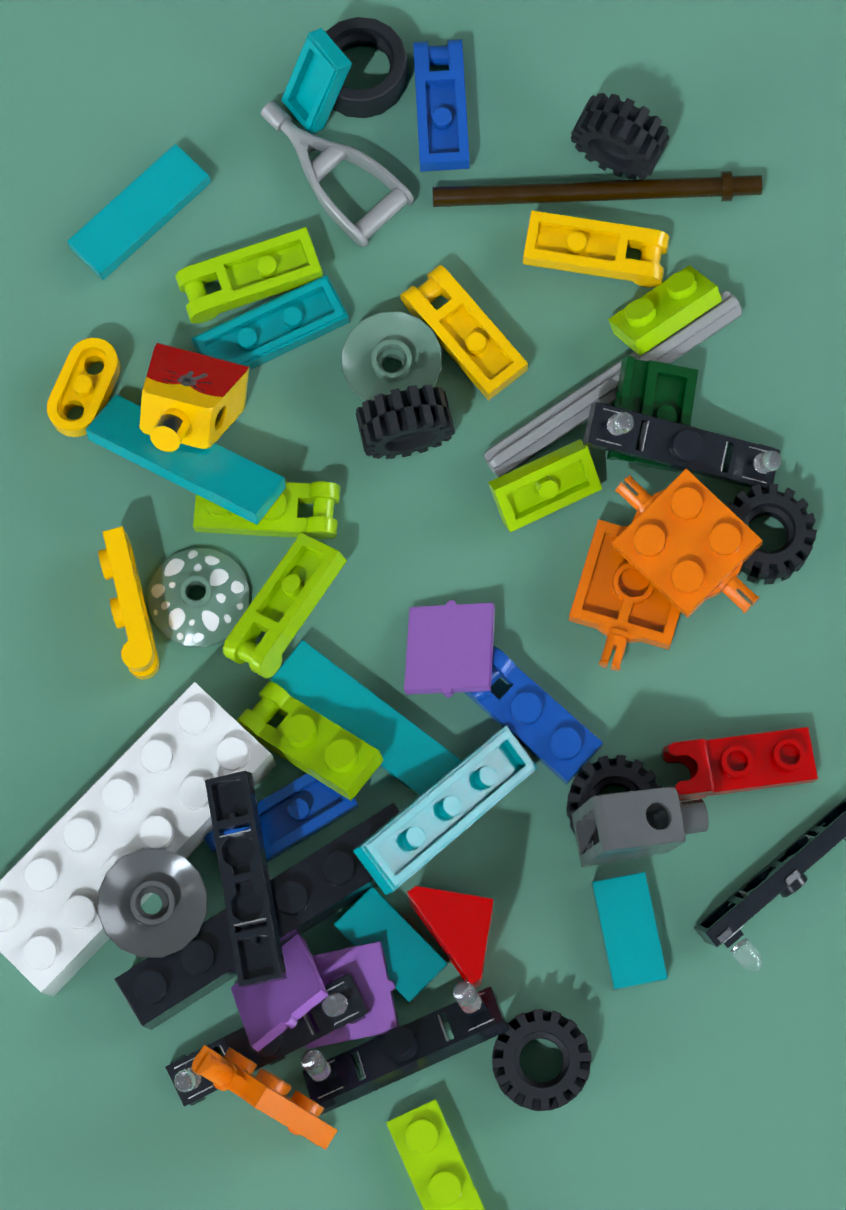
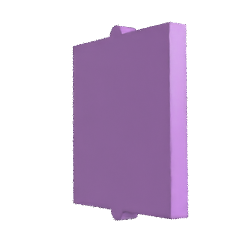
[404,600,495,698]
[230,933,328,1052]
[306,941,399,1049]

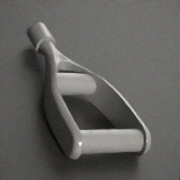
[261,101,414,247]

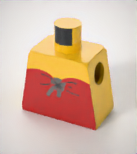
[140,343,249,452]

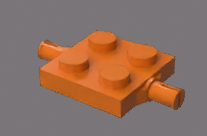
[612,469,763,618]
[568,519,680,671]
[192,1045,338,1150]

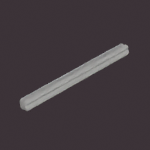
[484,291,742,477]

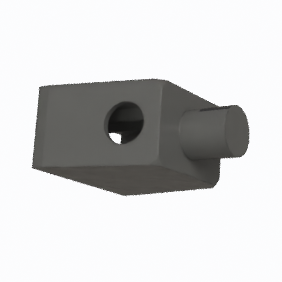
[571,787,709,867]

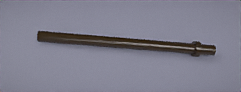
[433,171,762,207]

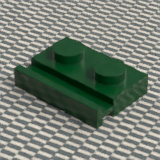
[607,356,698,473]

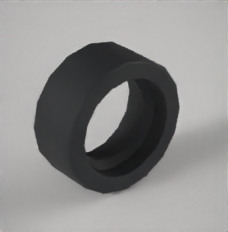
[325,17,408,118]

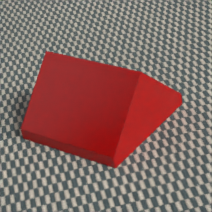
[407,886,494,992]

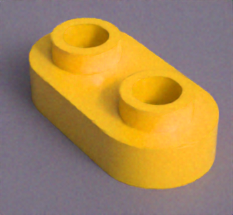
[47,338,121,437]

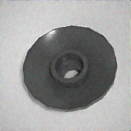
[97,848,207,958]

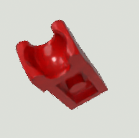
[662,727,818,801]

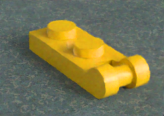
[523,210,669,288]
[400,265,528,401]
[98,526,160,680]

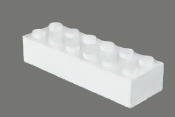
[0,682,277,997]

